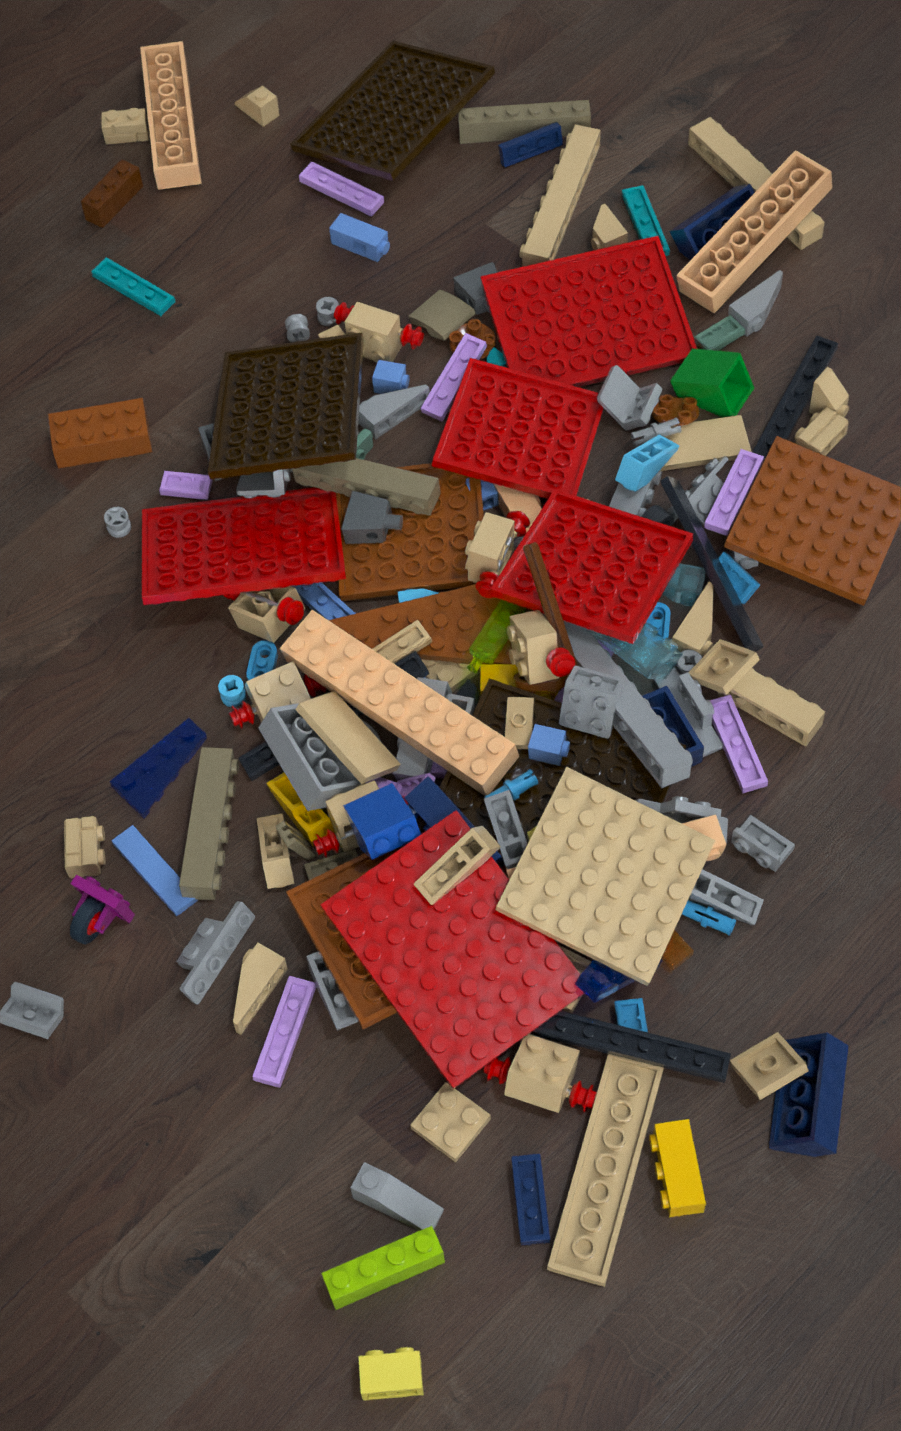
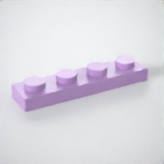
[299,162,384,217]
[421,333,487,422]
[704,449,764,536]
[709,694,768,793]
[252,976,316,1088]

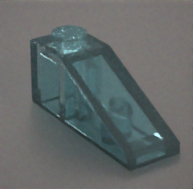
[662,564,706,606]

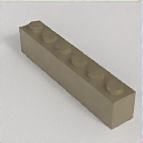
[458,100,591,144]
[292,458,441,516]
[179,747,239,900]

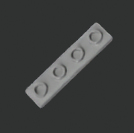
[667,456,729,525]
[653,666,723,757]
[635,797,728,842]
[176,901,255,1004]

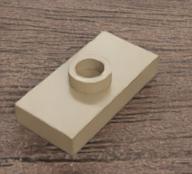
[505,697,534,749]

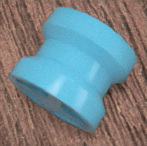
[218,675,246,707]

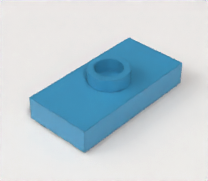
[719,552,760,604]
[614,998,648,1032]

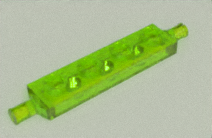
[467,600,527,673]

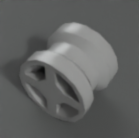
[316,297,339,327]
[285,314,310,342]
[104,507,131,538]
[676,650,702,675]

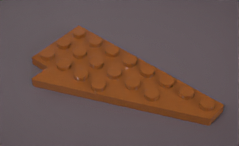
[329,584,532,666]

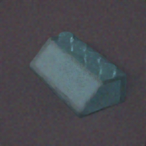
[582,622,683,679]

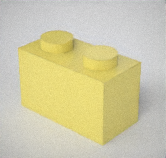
[359,1347,424,1401]

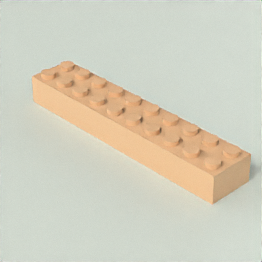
[280,610,519,796]

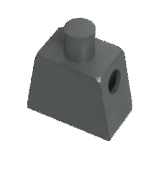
[454,262,498,316]
[341,491,403,544]

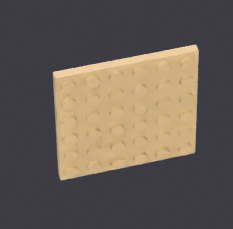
[495,767,716,986]

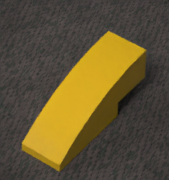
[267,772,335,846]

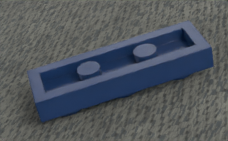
[498,122,563,167]
[511,1154,550,1246]

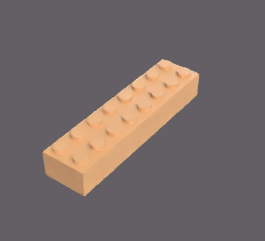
[140,41,202,190]
[677,150,832,314]

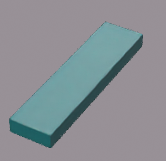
[622,185,670,256]
[91,257,175,316]

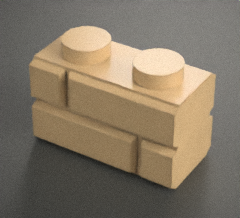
[102,108,149,144]
[794,407,849,456]
[64,816,105,878]

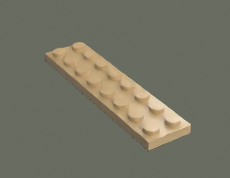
[547,1054,664,1287]

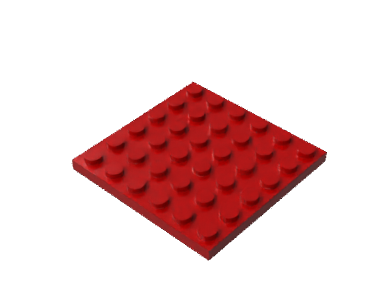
[432,358,604,499]
[490,489,693,644]

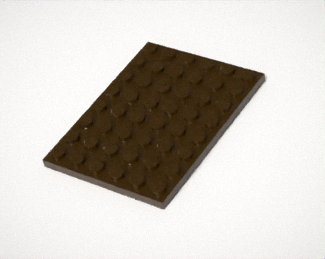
[290,40,495,181]
[208,332,364,480]
[440,678,686,843]

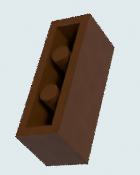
[81,159,143,228]

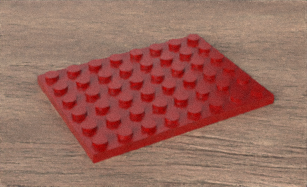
[480,236,697,387]
[142,487,346,605]
[320,810,590,1089]

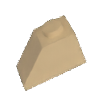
[235,86,279,127]
[591,204,628,250]
[809,367,849,417]

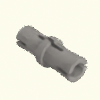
[631,418,681,448]

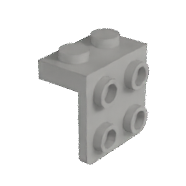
[597,365,662,431]
[236,468,293,498]

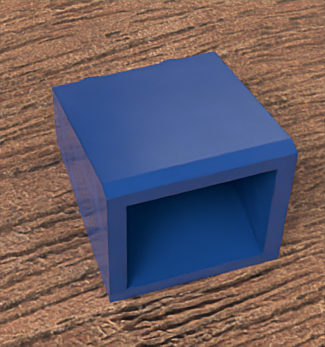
[343,783,421,860]

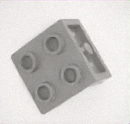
[559,666,625,739]

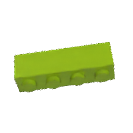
[322,1226,445,1310]

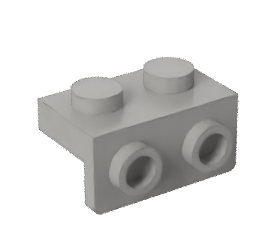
[731,815,795,872]
[0,982,64,1039]

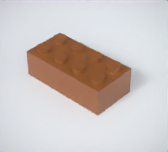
[48,398,152,469]

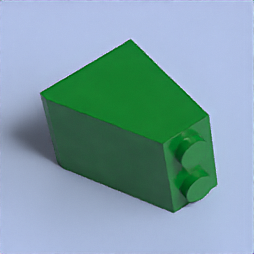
[670,349,754,418]

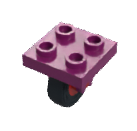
[70,875,135,944]

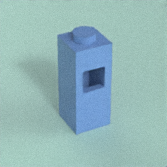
[329,213,390,262]

